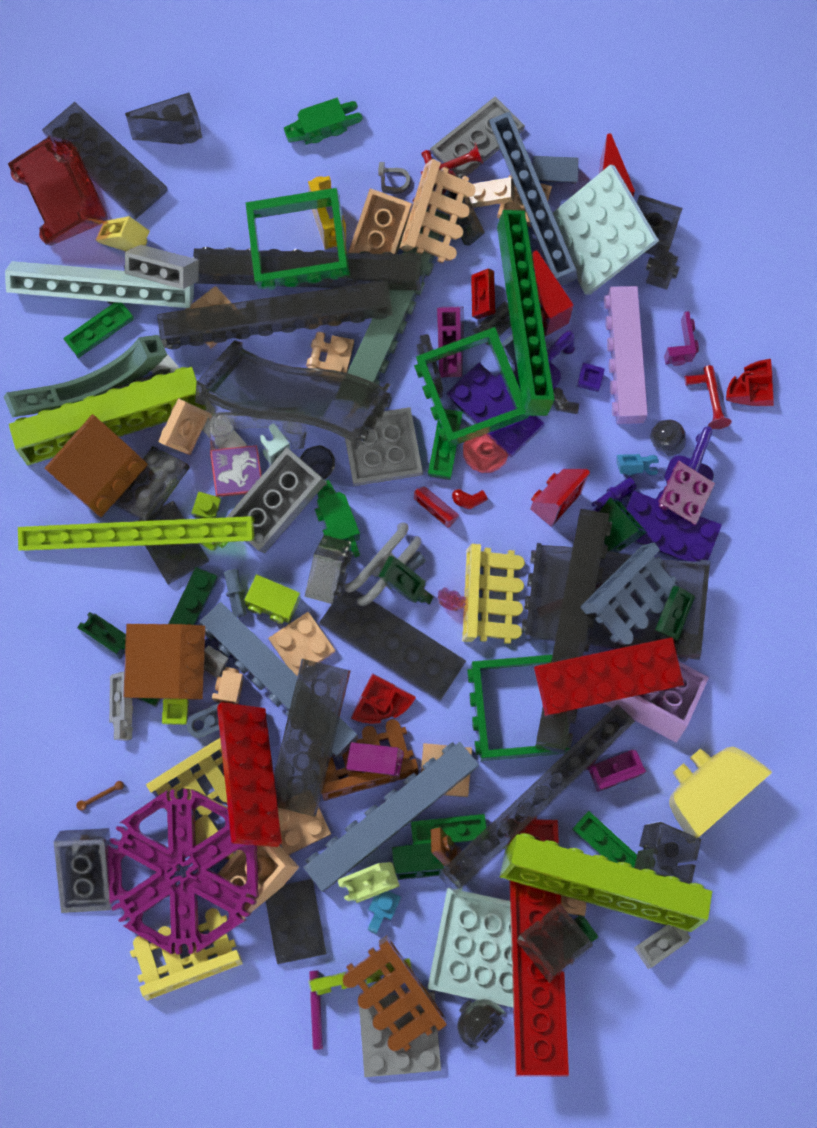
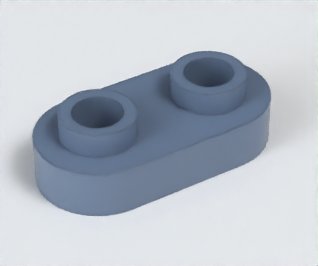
[187,703,220,738]

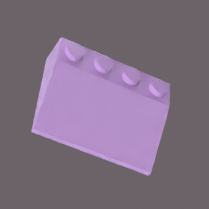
[603,637,709,743]

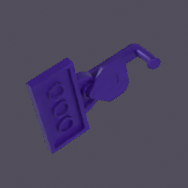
[446,331,575,458]
[626,426,722,569]

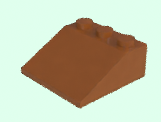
[44,414,148,518]
[123,624,205,700]

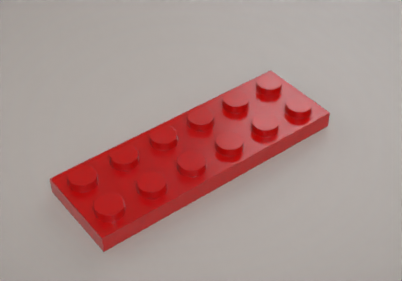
[534,638,684,716]
[217,702,282,847]

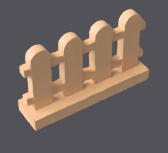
[399,159,476,263]

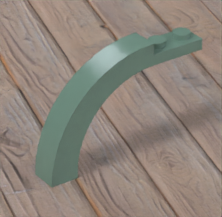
[3,335,167,418]

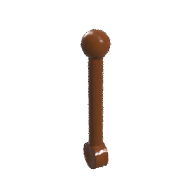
[76,781,124,811]

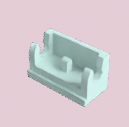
[260,423,290,466]

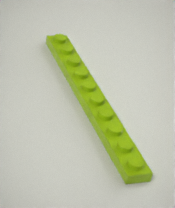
[17,516,254,551]

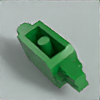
[284,97,363,145]
[314,480,360,563]

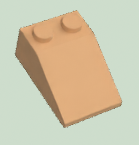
[348,188,413,269]
[218,845,299,919]

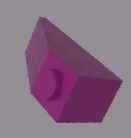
[437,306,464,377]

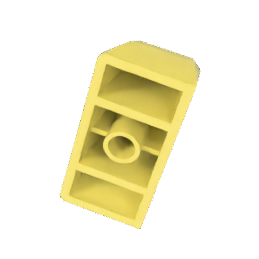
[669,746,772,842]

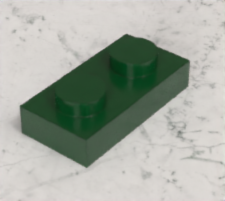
[655,586,695,641]

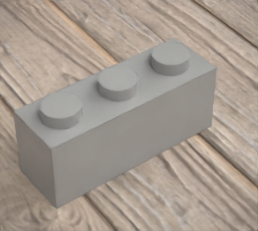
[125,245,199,289]

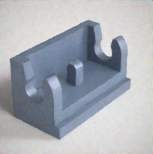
[532,156,579,184]

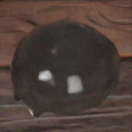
[650,419,687,456]
[300,445,335,480]

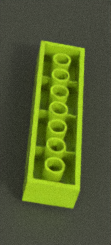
[8,367,207,466]
[499,834,712,932]

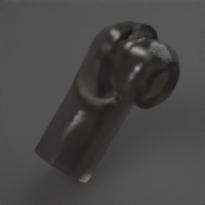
[553,387,579,414]

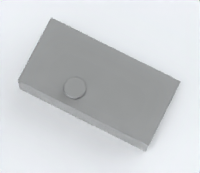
[227,447,327,553]

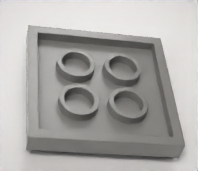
[342,407,423,487]
[359,991,441,1077]

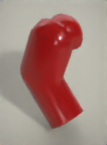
[452,489,488,509]

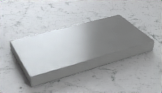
[430,96,525,179]

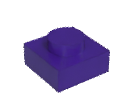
[576,363,605,392]

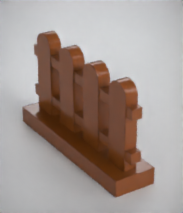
[311,719,419,801]
[343,935,447,1051]

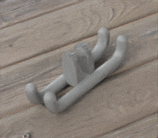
[344,522,421,606]

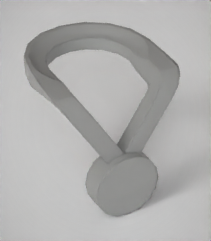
[378,162,411,194]

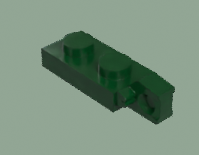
[378,556,434,605]

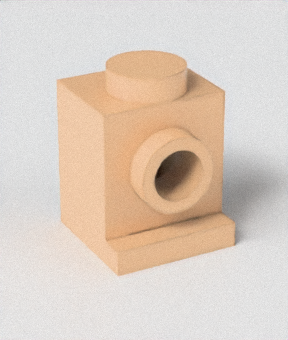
[212,667,244,704]

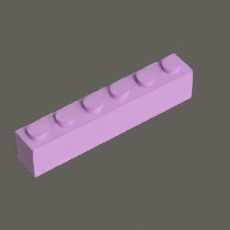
[604,286,648,424]

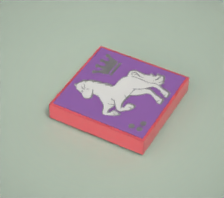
[210,445,261,497]

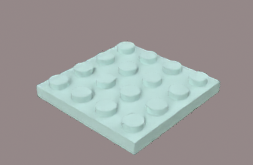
[552,165,659,295]
[427,888,513,1008]

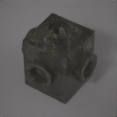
[645,250,680,290]

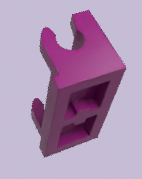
[346,742,404,776]
[587,749,646,792]

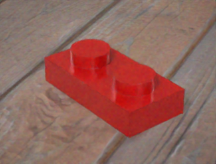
[471,268,495,319]

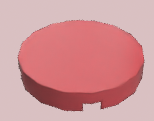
[463,434,508,473]

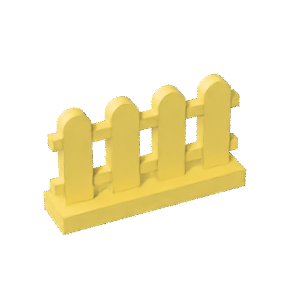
[462,543,525,644]
[145,738,227,815]
[130,908,243,1001]

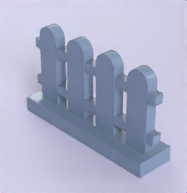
[581,543,677,645]

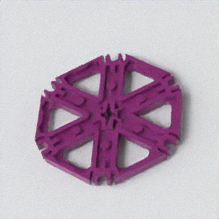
[108,789,259,954]

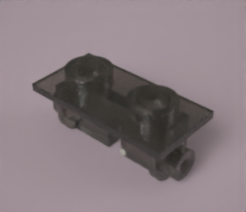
[472,301,511,346]

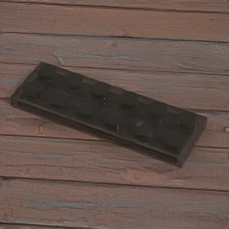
[42,101,168,220]
[319,584,466,702]
[274,659,351,817]

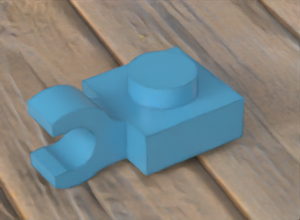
[616,454,659,475]
[367,891,401,934]

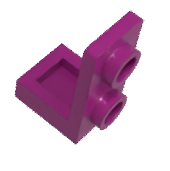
[664,311,699,366]

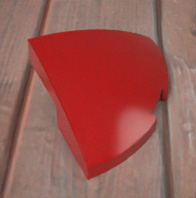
[726,359,774,406]
[351,673,416,724]

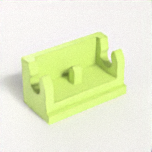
[338,862,400,903]

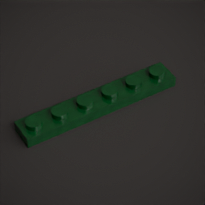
[136,567,218,708]

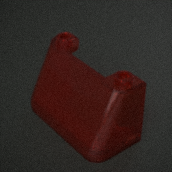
[7,136,108,246]

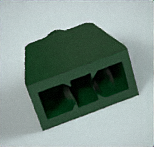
[587,497,647,556]

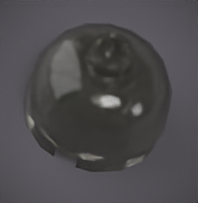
[457,999,508,1051]

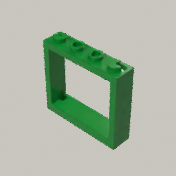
[245,188,350,290]
[414,327,529,447]
[467,654,570,762]

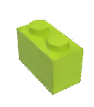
[244,574,301,624]

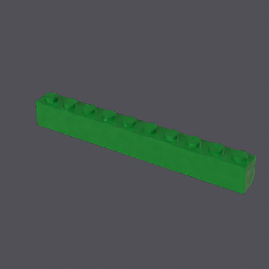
[497,210,555,416]

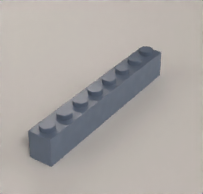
[489,111,578,286]
[199,601,358,760]
[303,742,479,892]

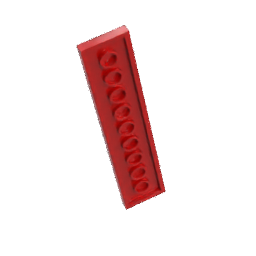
[507,819,569,1077]

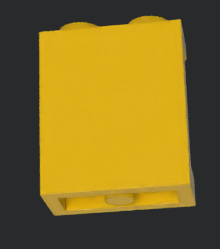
[308,176,346,250]

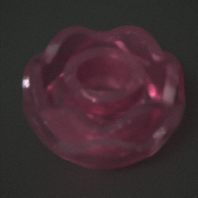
[438,587,466,612]

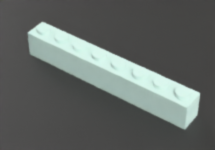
[5,261,194,308]

